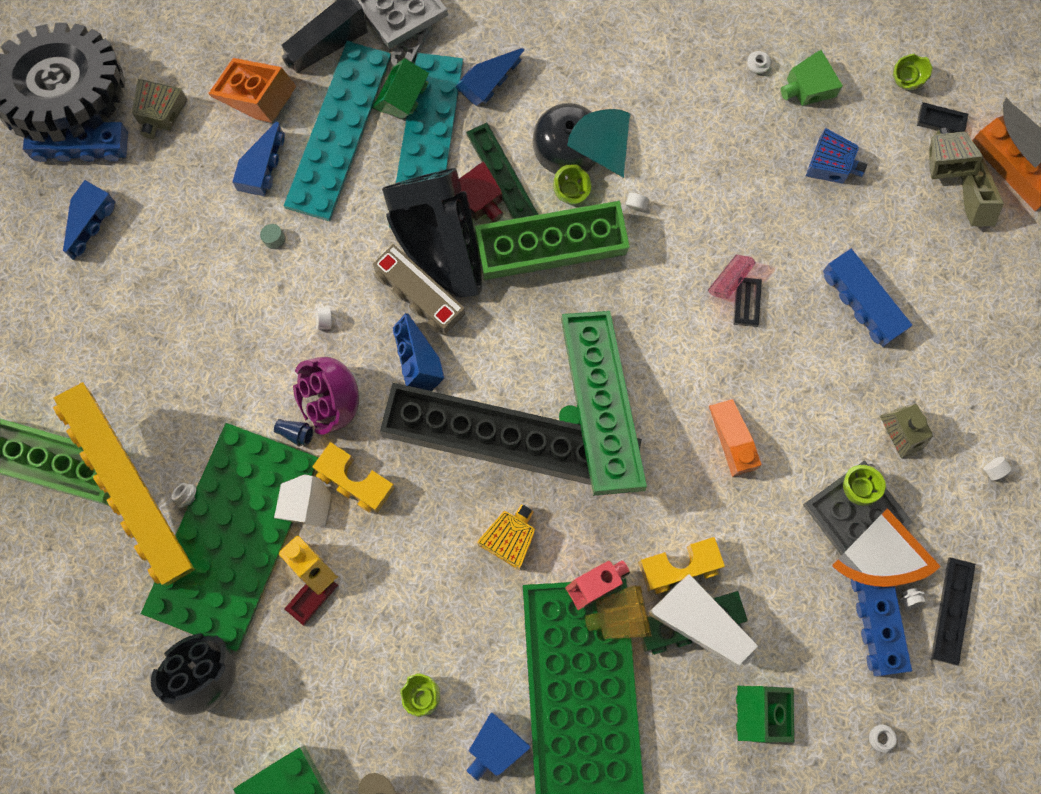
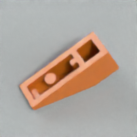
[709,399,762,477]

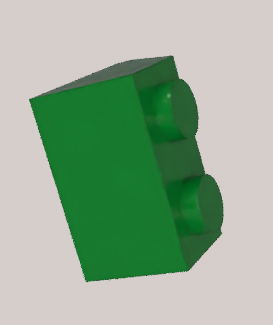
[372,58,429,119]
[736,686,795,743]

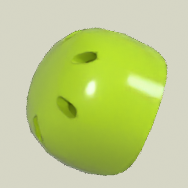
[553,165,591,205]
[843,465,886,506]

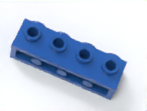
[23,122,128,162]
[851,575,912,676]

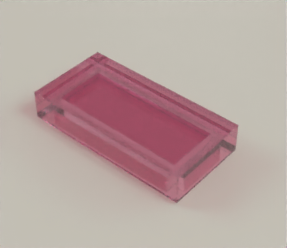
[708,255,756,299]

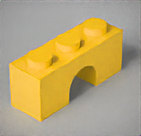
[312,442,395,513]
[638,537,725,594]

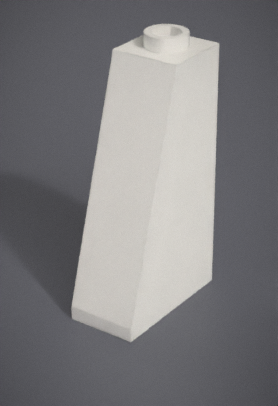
[648,574,758,666]

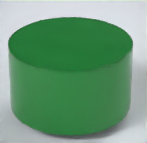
[559,405,580,425]

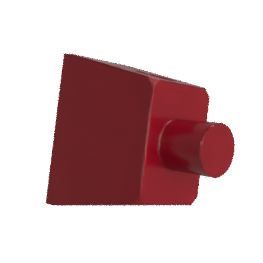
[459,161,504,223]

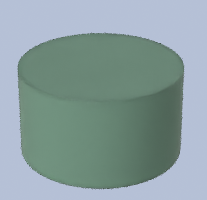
[260,224,285,249]

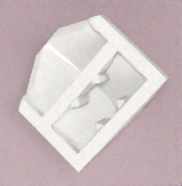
[274,475,331,528]

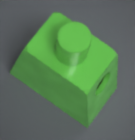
[780,50,843,106]

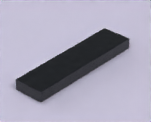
[931,557,976,666]

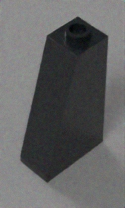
[281,0,368,73]

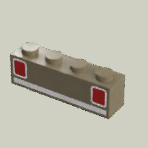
[373,244,465,335]

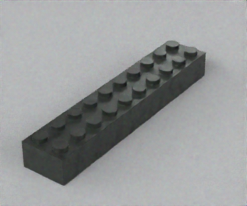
[380,383,642,494]

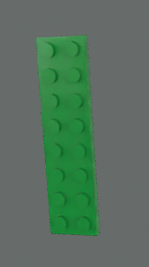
[561,311,647,496]

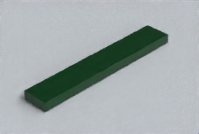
[466,122,539,219]

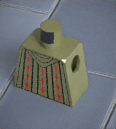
[132,78,187,139]
[929,128,983,179]
[880,404,933,459]

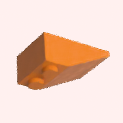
[208,58,297,123]

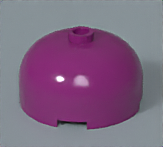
[293,357,359,435]

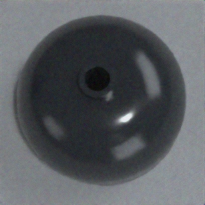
[533,103,596,174]
[151,633,236,715]

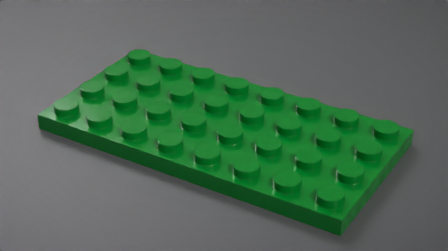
[140,423,319,652]
[522,579,644,794]

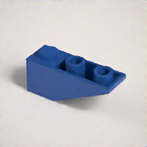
[455,48,524,106]
[232,122,285,197]
[63,180,116,260]
[393,313,445,391]

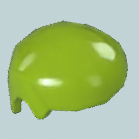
[893,53,933,90]
[400,673,441,717]

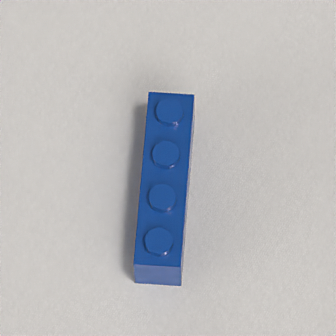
[823,248,913,347]

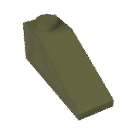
[961,159,1004,227]

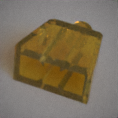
[585,586,652,639]

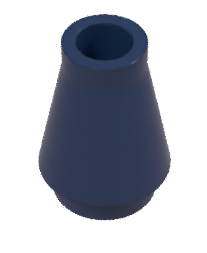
[274,419,314,447]

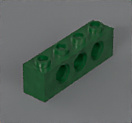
[635,591,748,655]

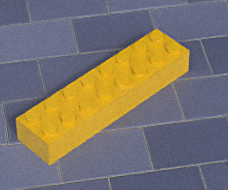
[53,382,195,586]

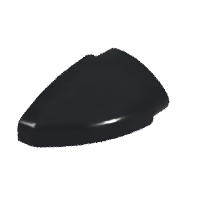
[382,168,482,297]

